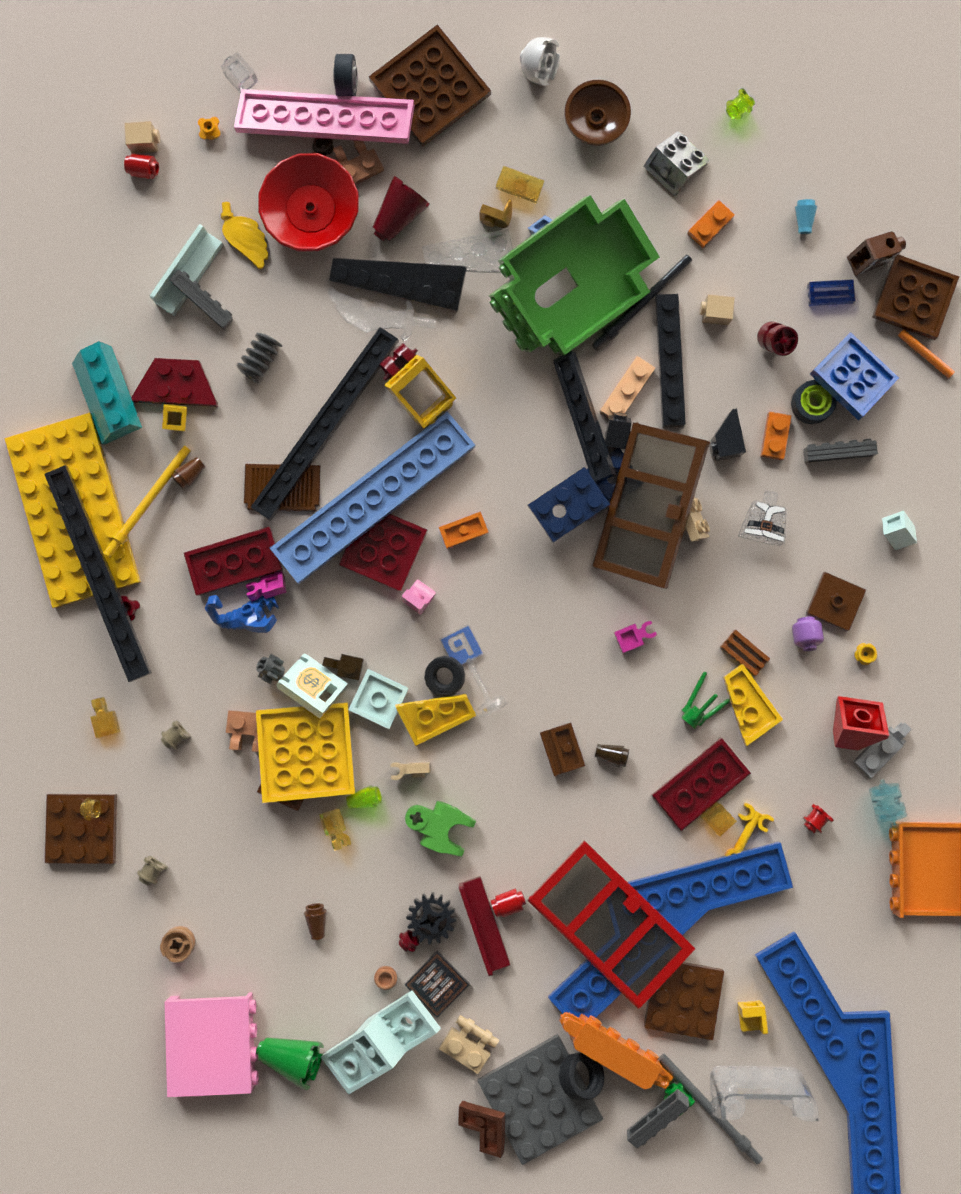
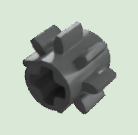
[256,654,285,684]

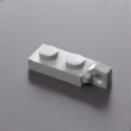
[853,722,911,778]

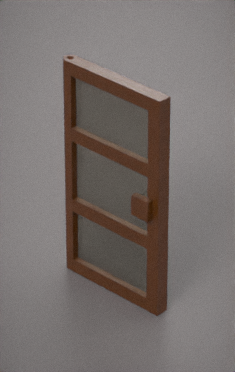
[592,422,710,589]

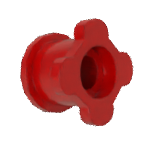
[803,804,834,834]

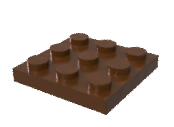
[872,254,960,340]
[45,794,117,864]
[644,958,724,1040]

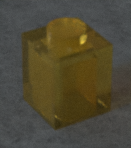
[700,802,737,837]

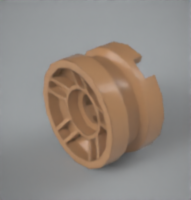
[160,926,195,962]

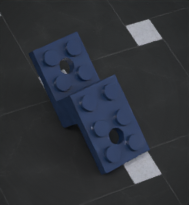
[527,448,644,543]

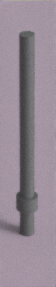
[658,1054,763,1165]

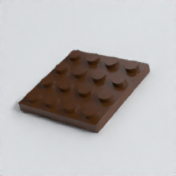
[368,24,491,147]

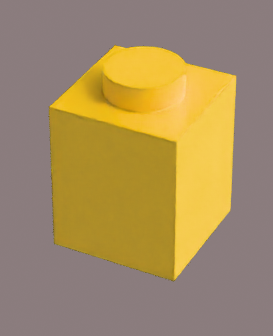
[162,404,187,431]

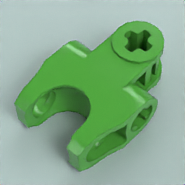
[405,801,476,857]

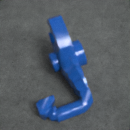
[205,595,279,633]

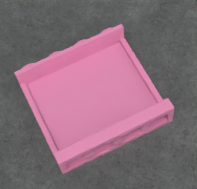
[165,993,259,1097]

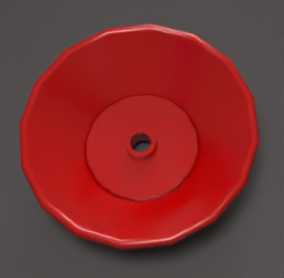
[258,153,359,252]

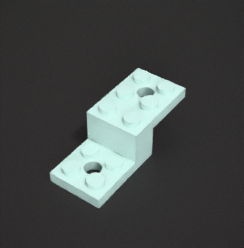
[321,991,441,1095]

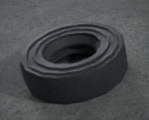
[424,656,465,697]

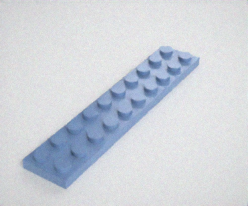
[270,411,475,584]

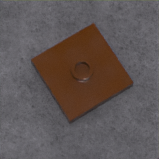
[806,572,866,631]

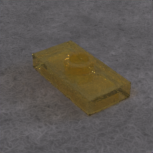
[496,166,545,204]

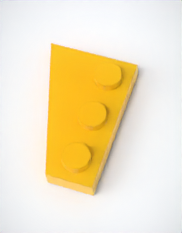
[723,664,783,746]
[395,694,476,746]

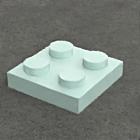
[348,669,409,729]

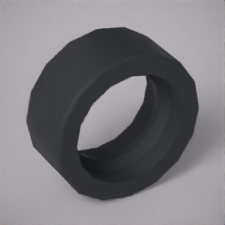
[559,1053,605,1100]

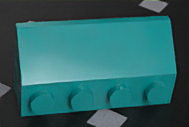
[72,341,142,445]

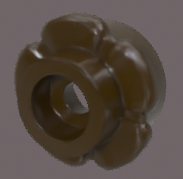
[312,138,334,156]

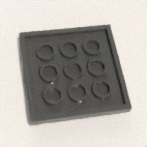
[478,1034,603,1165]

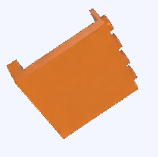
[889,822,961,918]

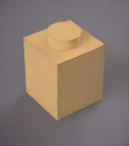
[124,121,161,154]
[699,294,735,325]

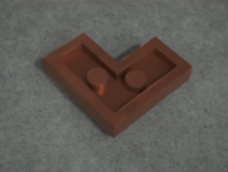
[458,1100,505,1158]

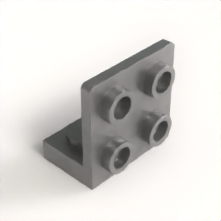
[644,132,709,195]

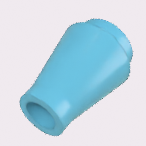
[795,199,817,234]

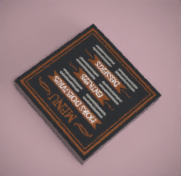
[405,950,470,1018]

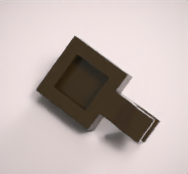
[322,654,364,681]

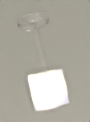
[439,624,508,717]

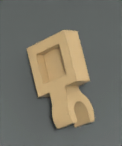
[391,762,430,780]

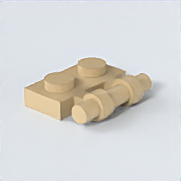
[439,1015,499,1074]

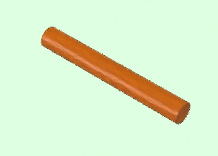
[898,329,955,379]

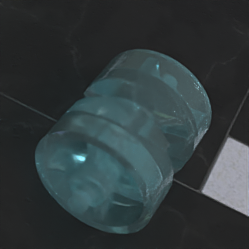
[869,779,907,825]

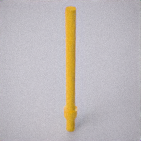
[103,446,191,558]

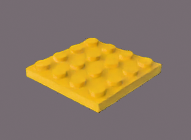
[256,702,355,803]

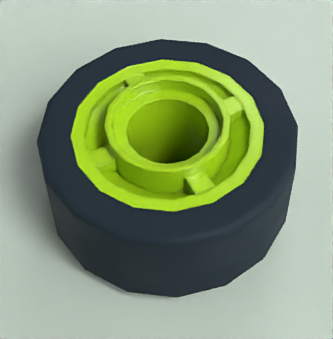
[791,379,837,425]

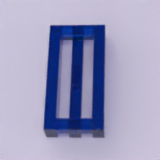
[807,279,855,306]

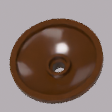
[564,80,631,146]

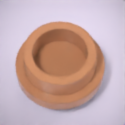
[374,966,397,990]

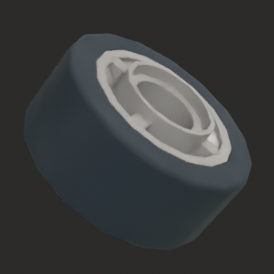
[333,54,358,96]

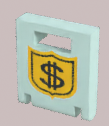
[276,654,348,718]

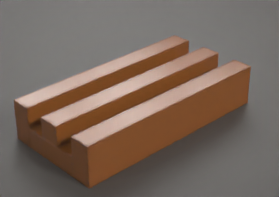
[720,630,770,676]

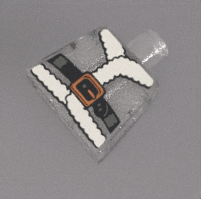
[738,491,787,546]

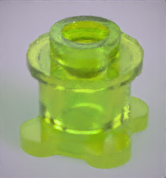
[726,88,755,120]

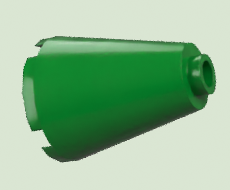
[256,1037,324,1090]

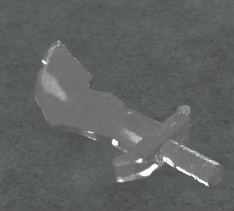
[328,288,435,341]

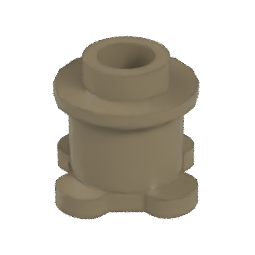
[160,721,191,750]
[137,856,168,886]

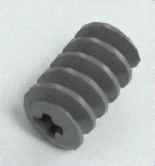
[236,333,282,383]

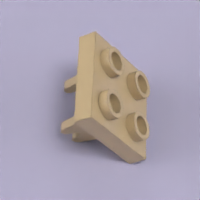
[665,496,710,542]

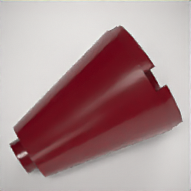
[372,176,430,242]

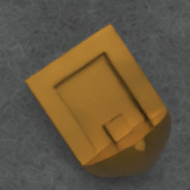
[479,199,512,228]

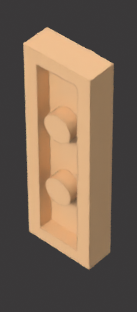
[600,356,655,417]

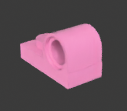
[402,580,436,615]

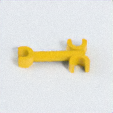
[725,803,774,856]

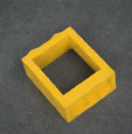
[384,355,456,428]

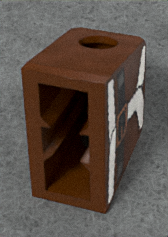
[847,231,906,277]

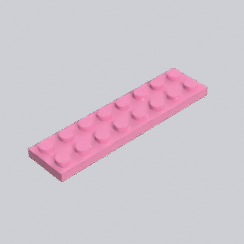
[234,89,415,144]

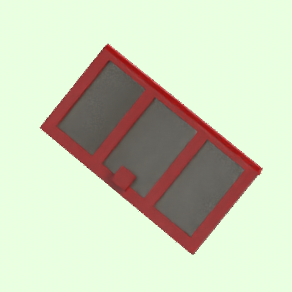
[527,840,696,1009]

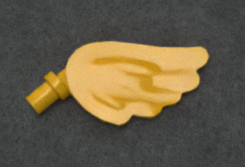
[221,202,269,269]

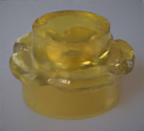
[80,798,101,821]

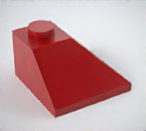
[833,696,889,751]

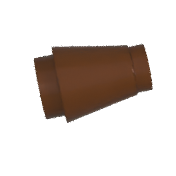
[171,457,205,489]
[304,903,327,940]

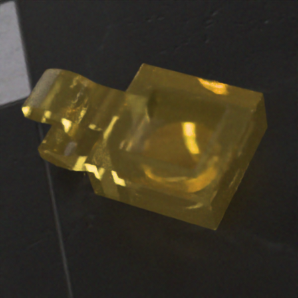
[90,697,120,739]
[319,808,351,850]

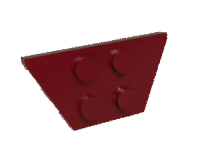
[131,358,218,407]

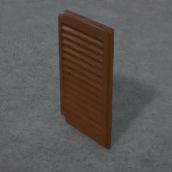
[244,464,321,512]

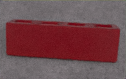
[459,876,510,976]

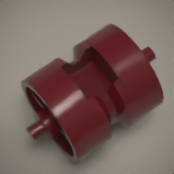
[757,321,798,356]
[379,343,418,381]

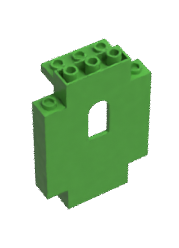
[488,195,660,355]

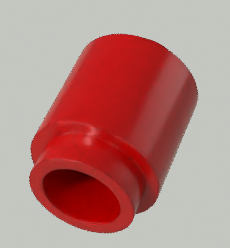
[124,154,159,179]
[491,888,526,918]

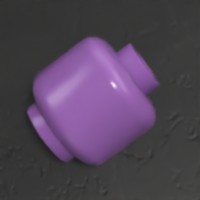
[792,617,824,651]

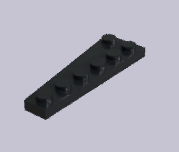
[329,258,467,311]

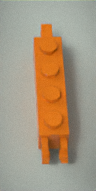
[560,1012,673,1090]

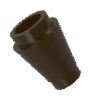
[595,744,630,768]

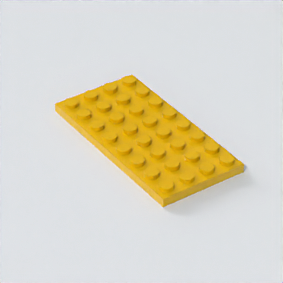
[4,412,141,608]

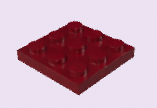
[339,514,428,592]

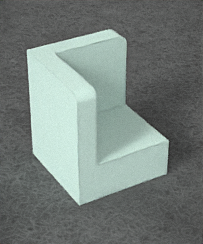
[882,511,917,550]

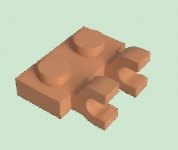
[333,140,384,185]
[226,710,259,752]

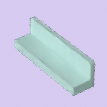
[150,224,224,316]

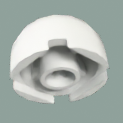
[520,37,560,86]

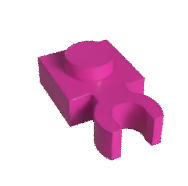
[246,571,286,601]
[613,621,657,653]

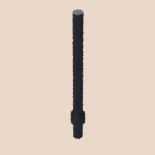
[592,254,692,351]

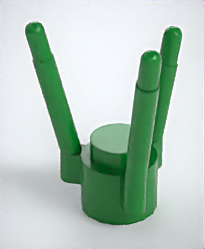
[681,672,730,729]

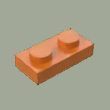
[687,200,735,248]
[760,411,792,460]
[439,511,489,549]

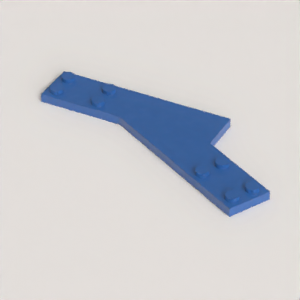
[548,842,793,1018]
[755,931,901,1194]

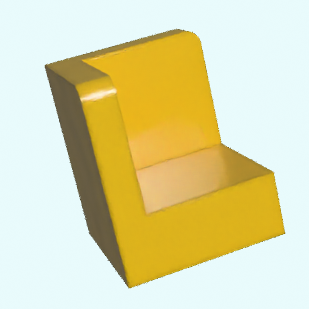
[737,1000,768,1035]

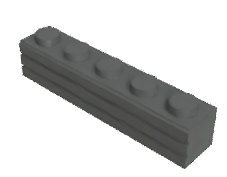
[170,270,233,330]
[803,439,878,463]
[627,1089,689,1148]

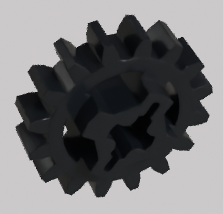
[406,892,456,945]

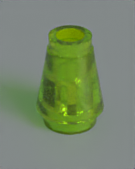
[346,785,382,809]

